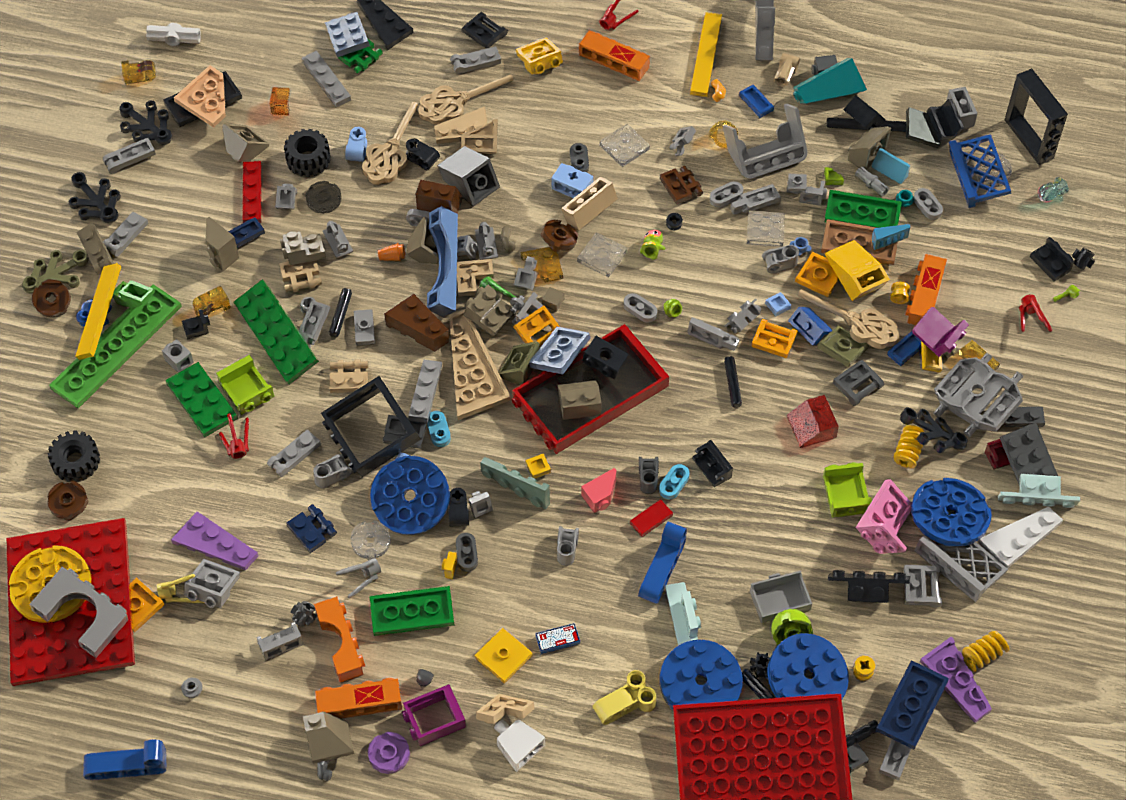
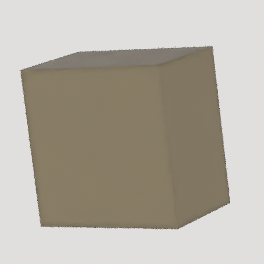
[542,287,565,312]

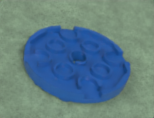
[370,456,450,535]
[911,478,992,546]
[767,633,849,699]
[659,640,743,710]

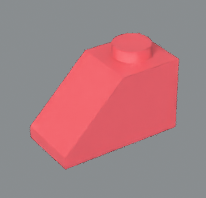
[581,468,617,513]

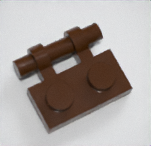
[660,166,703,205]

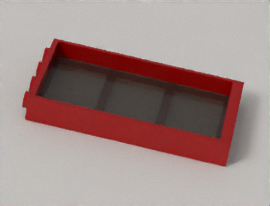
[512,324,669,454]

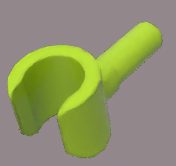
[1053,285,1080,302]

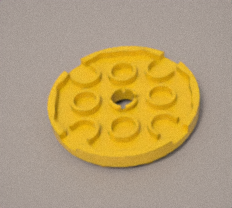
[9,546,91,623]

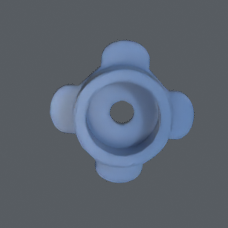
[790,237,811,256]

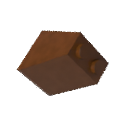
[415,179,463,214]

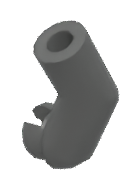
[317,760,332,781]

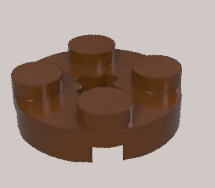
[541,220,578,252]
[32,280,71,317]
[47,481,89,521]

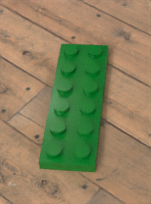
[233,279,319,385]

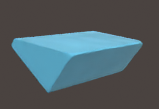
[872,148,911,184]

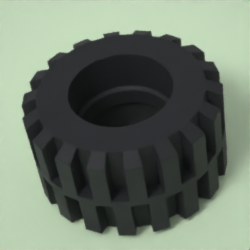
[284,129,331,177]

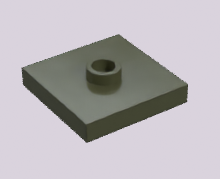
[817,325,869,367]

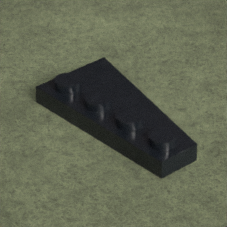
[357,0,414,51]

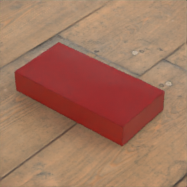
[630,499,673,537]

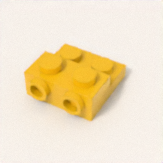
[516,37,563,75]

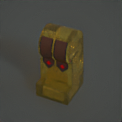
[121,60,156,85]
[192,286,231,316]

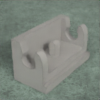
[256,622,304,661]

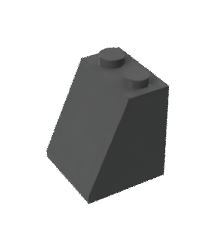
[437,146,500,206]

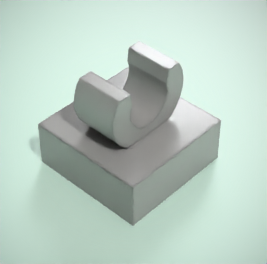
[469,491,493,518]

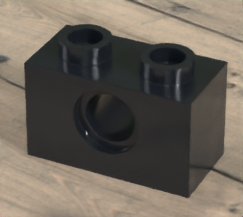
[582,335,629,380]

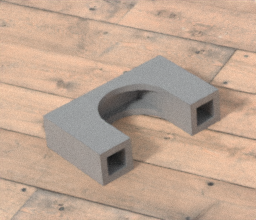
[30,567,128,658]

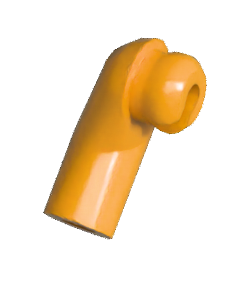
[711,79,726,102]

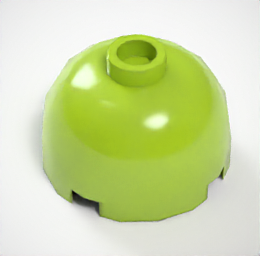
[771,609,813,646]

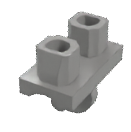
[510,292,543,325]

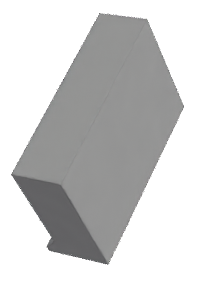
[750,571,812,623]

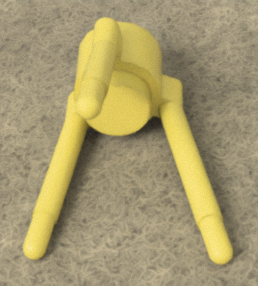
[157,574,205,603]

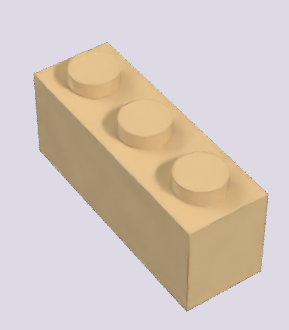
[561,177,618,231]

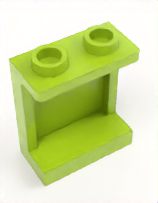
[216,355,275,415]
[823,462,872,518]

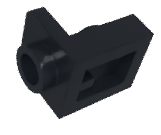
[182,309,211,340]

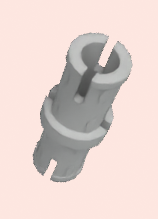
[855,166,889,197]

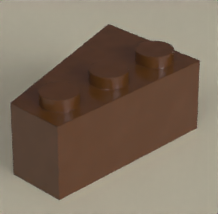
[384,294,450,352]

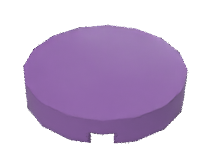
[368,732,410,774]

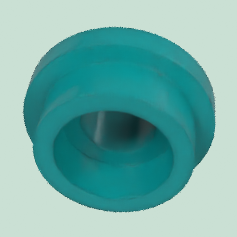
[896,190,914,207]

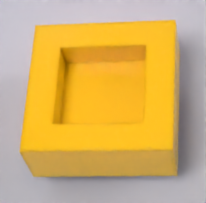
[525,454,551,479]
[441,552,457,579]

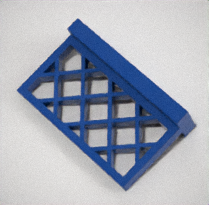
[949,134,1011,208]

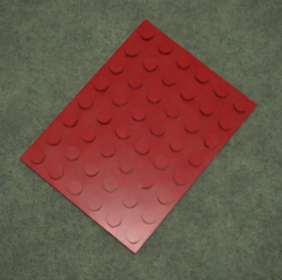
[6,518,135,686]
[673,693,853,800]

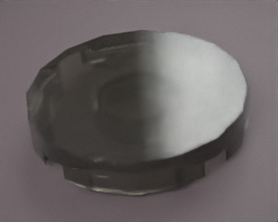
[305,181,342,214]

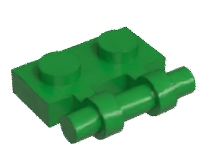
[338,38,383,74]

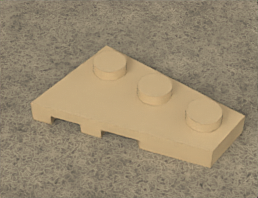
[434,107,487,144]

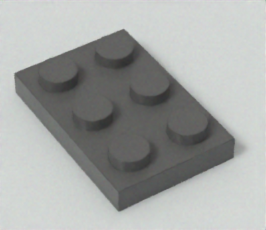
[999,423,1058,486]

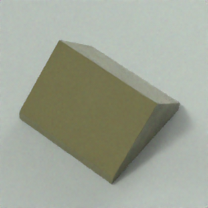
[498,341,540,385]

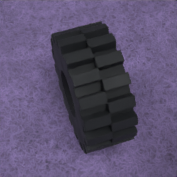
[48,430,100,482]

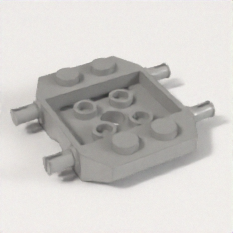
[933,353,1023,437]

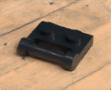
[462,12,508,49]

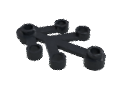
[119,100,172,145]
[69,172,121,223]
[900,407,968,453]

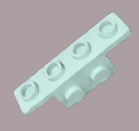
[998,474,1080,508]
[665,582,701,645]

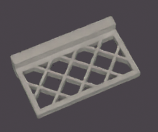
[914,535,1008,602]

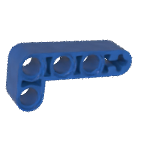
[638,521,687,604]
[83,739,166,780]

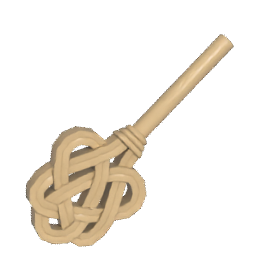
[418,74,513,125]
[362,102,418,185]
[798,289,899,349]

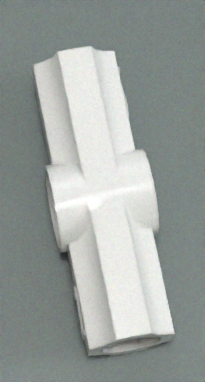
[146,23,201,46]

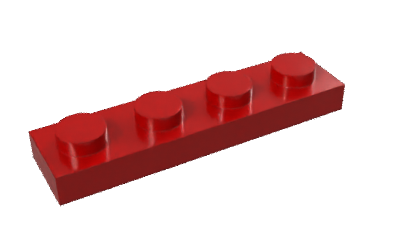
[242,161,262,223]

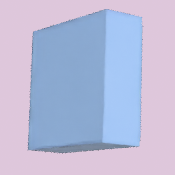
[765,292,791,317]

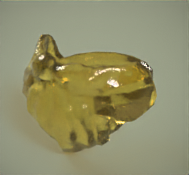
[709,120,738,148]

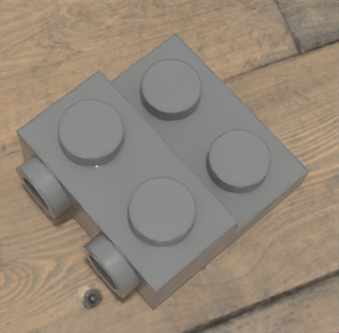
[184,559,240,608]

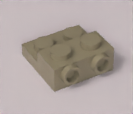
[280,231,326,265]
[464,285,515,337]

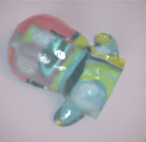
[1038,177,1069,203]

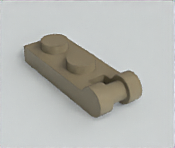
[76,223,114,275]

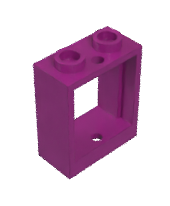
[401,684,466,746]

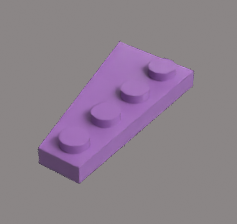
[171,512,258,570]
[920,636,992,723]

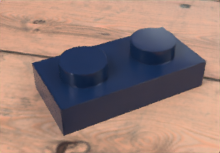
[228,217,265,248]

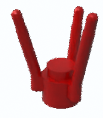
[599,0,639,30]
[1019,294,1052,332]
[219,413,249,459]

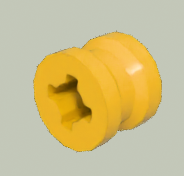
[890,282,910,304]
[853,656,875,681]

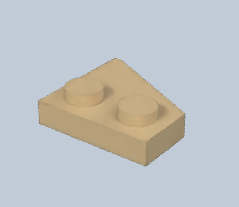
[461,119,498,154]

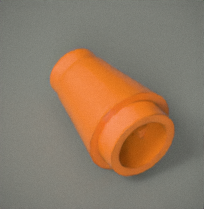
[378,243,406,261]

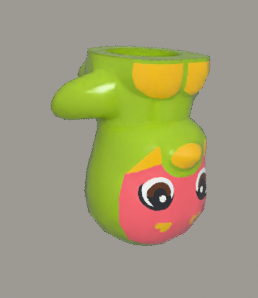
[640,230,666,260]

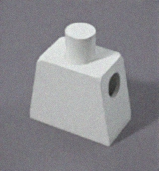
[494,719,545,772]

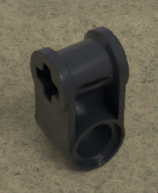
[406,138,440,170]
[448,488,469,527]

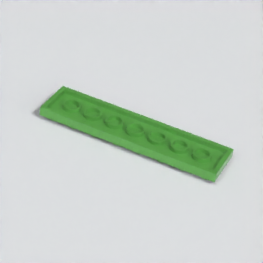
[49,284,182,409]

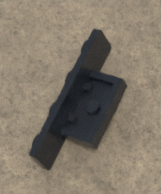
[828,570,910,603]

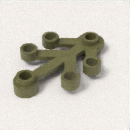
[22,250,89,295]

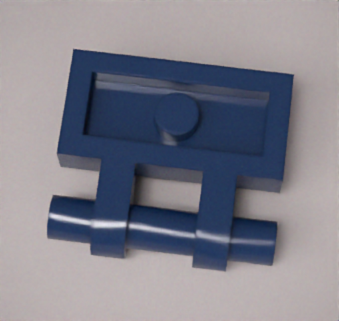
[286,504,337,553]

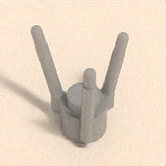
[336,558,381,598]

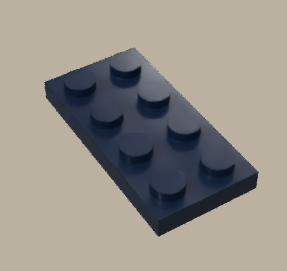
[876,660,949,750]

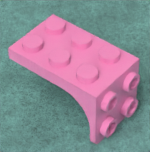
[856,479,912,554]

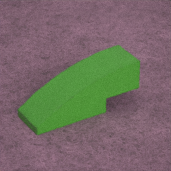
[112,280,155,308]

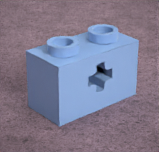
[551,163,593,198]

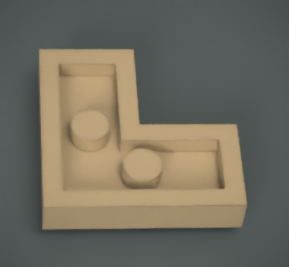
[457,259,494,297]
[476,694,535,724]

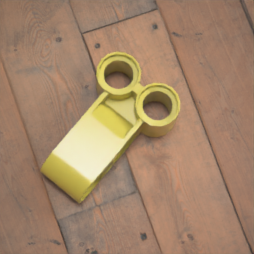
[592,670,656,725]

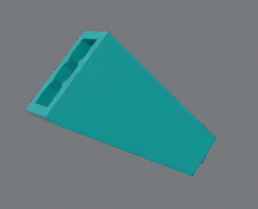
[793,58,867,104]

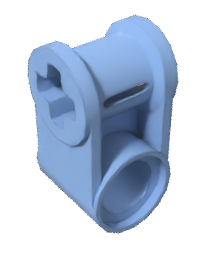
[345,127,367,162]

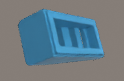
[872,224,911,250]

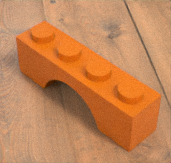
[314,596,365,683]

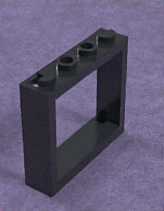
[1004,68,1068,165]
[321,376,421,477]

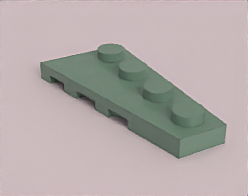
[480,457,550,510]

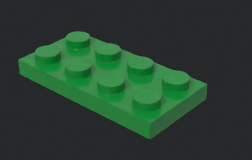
[824,190,902,228]
[165,362,238,438]
[369,586,455,636]

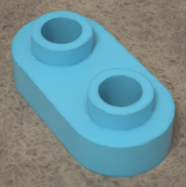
[427,411,451,447]
[659,464,689,500]

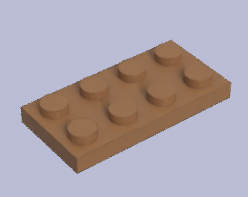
[821,219,898,265]

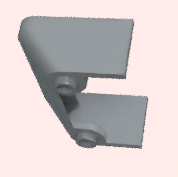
[722,104,808,178]

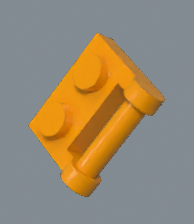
[514,305,560,347]
[751,319,798,358]

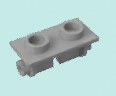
[322,221,353,258]
[475,222,498,260]
[725,299,761,333]

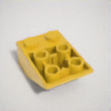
[825,240,890,301]

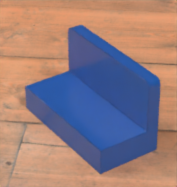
[788,307,832,346]

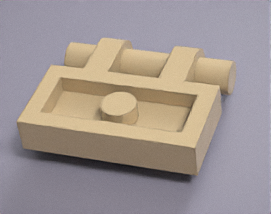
[279,260,322,292]
[329,359,369,393]

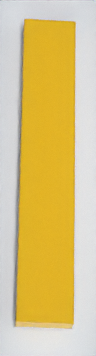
[690,12,722,97]
[75,263,121,360]

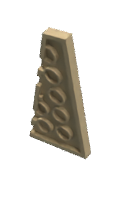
[449,309,511,420]

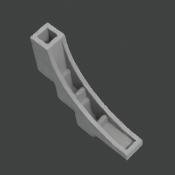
[755,0,775,60]

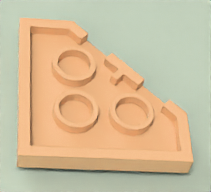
[174,65,226,127]

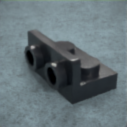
[1030,237,1074,282]

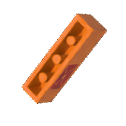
[579,30,650,81]
[905,254,947,325]
[315,678,402,719]

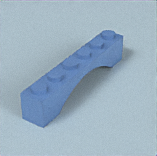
[427,206,458,317]

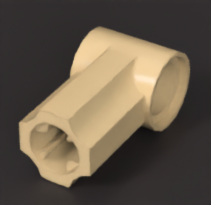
[774,53,800,87]

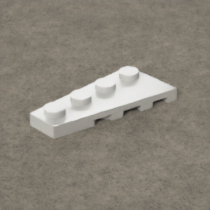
[978,507,1063,568]

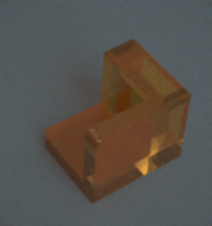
[269,87,290,116]

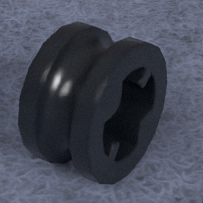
[666,213,683,231]

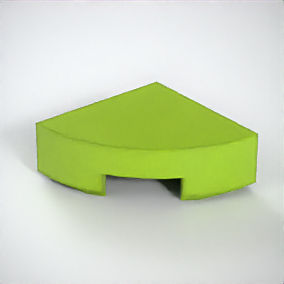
[824,167,844,185]

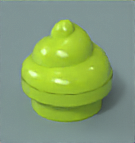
[664,299,682,317]

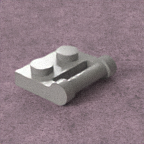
[904,565,942,607]

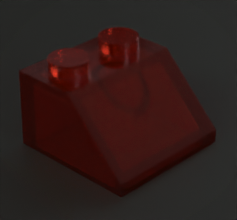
[787,395,839,448]

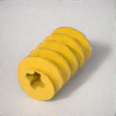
[893,425,925,469]
[962,631,1010,672]

